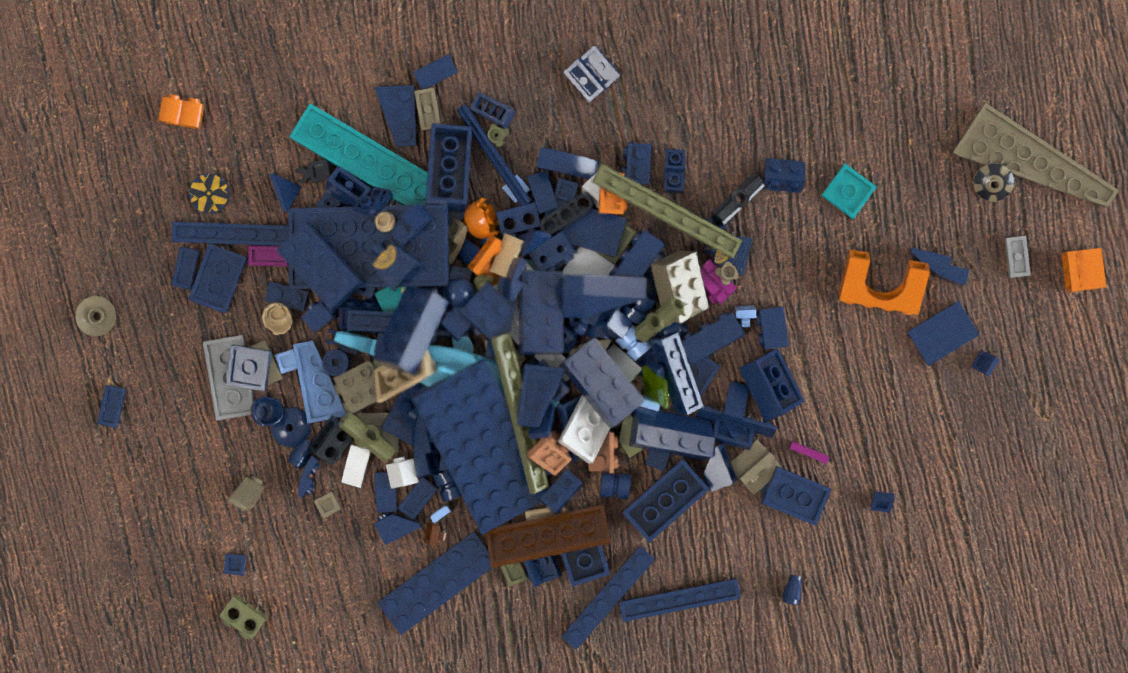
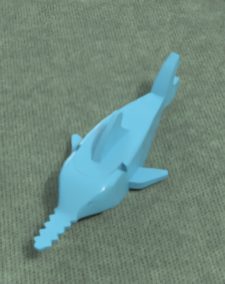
[334,331,560,407]

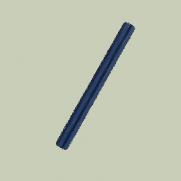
[457,105,531,206]

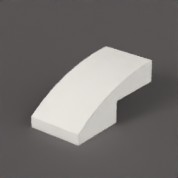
[342,444,371,488]

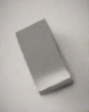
[606,344,642,382]

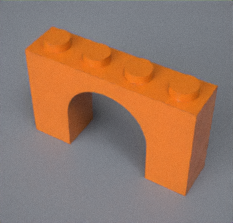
[838,249,930,315]

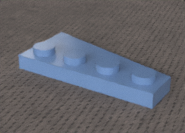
[293,341,346,423]

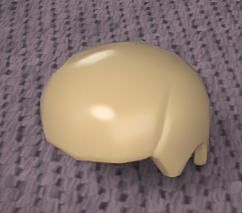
[262,302,293,335]

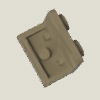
[334,361,377,416]

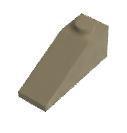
[228,475,266,511]

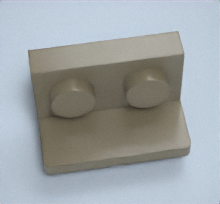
[731,440,782,495]

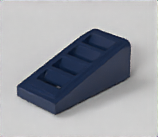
[469,92,515,129]

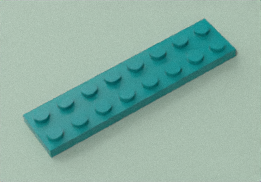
[289,103,427,206]

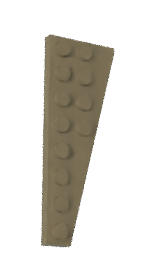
[952,103,1119,207]

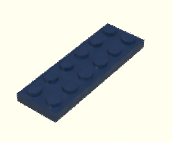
[377,531,492,635]

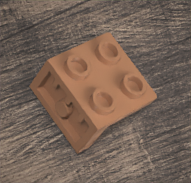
[527,430,572,475]
[588,431,618,473]

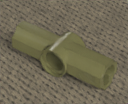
[635,296,685,343]
[339,412,396,462]

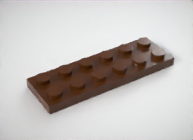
[486,505,611,568]

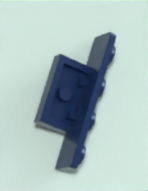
[696,406,777,450]

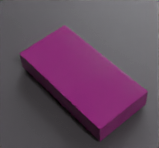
[248,245,289,267]
[788,441,829,464]

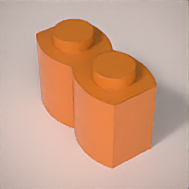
[158,94,204,129]

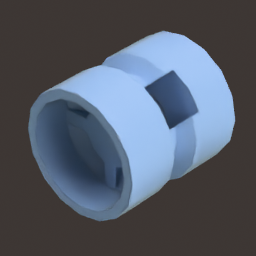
[615,324,652,361]

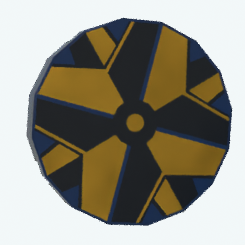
[189,173,230,214]

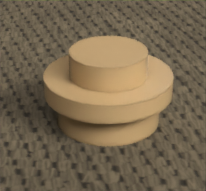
[375,212,395,232]

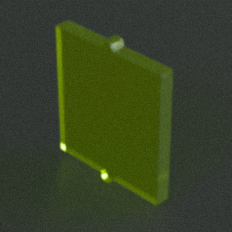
[642,365,669,409]

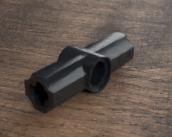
[711,173,765,226]

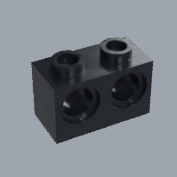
[308,415,354,466]

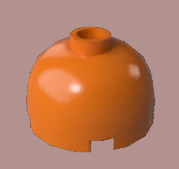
[463,198,500,239]

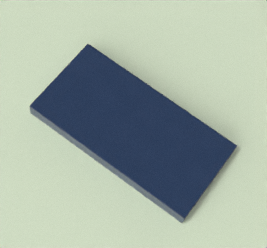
[540,198,627,257]

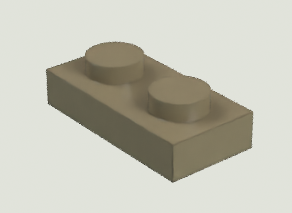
[414,88,441,131]

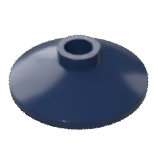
[271,407,311,447]

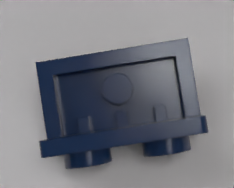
[763,158,805,193]
[523,555,562,587]

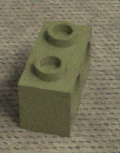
[219,594,268,639]

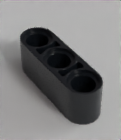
[540,194,594,237]

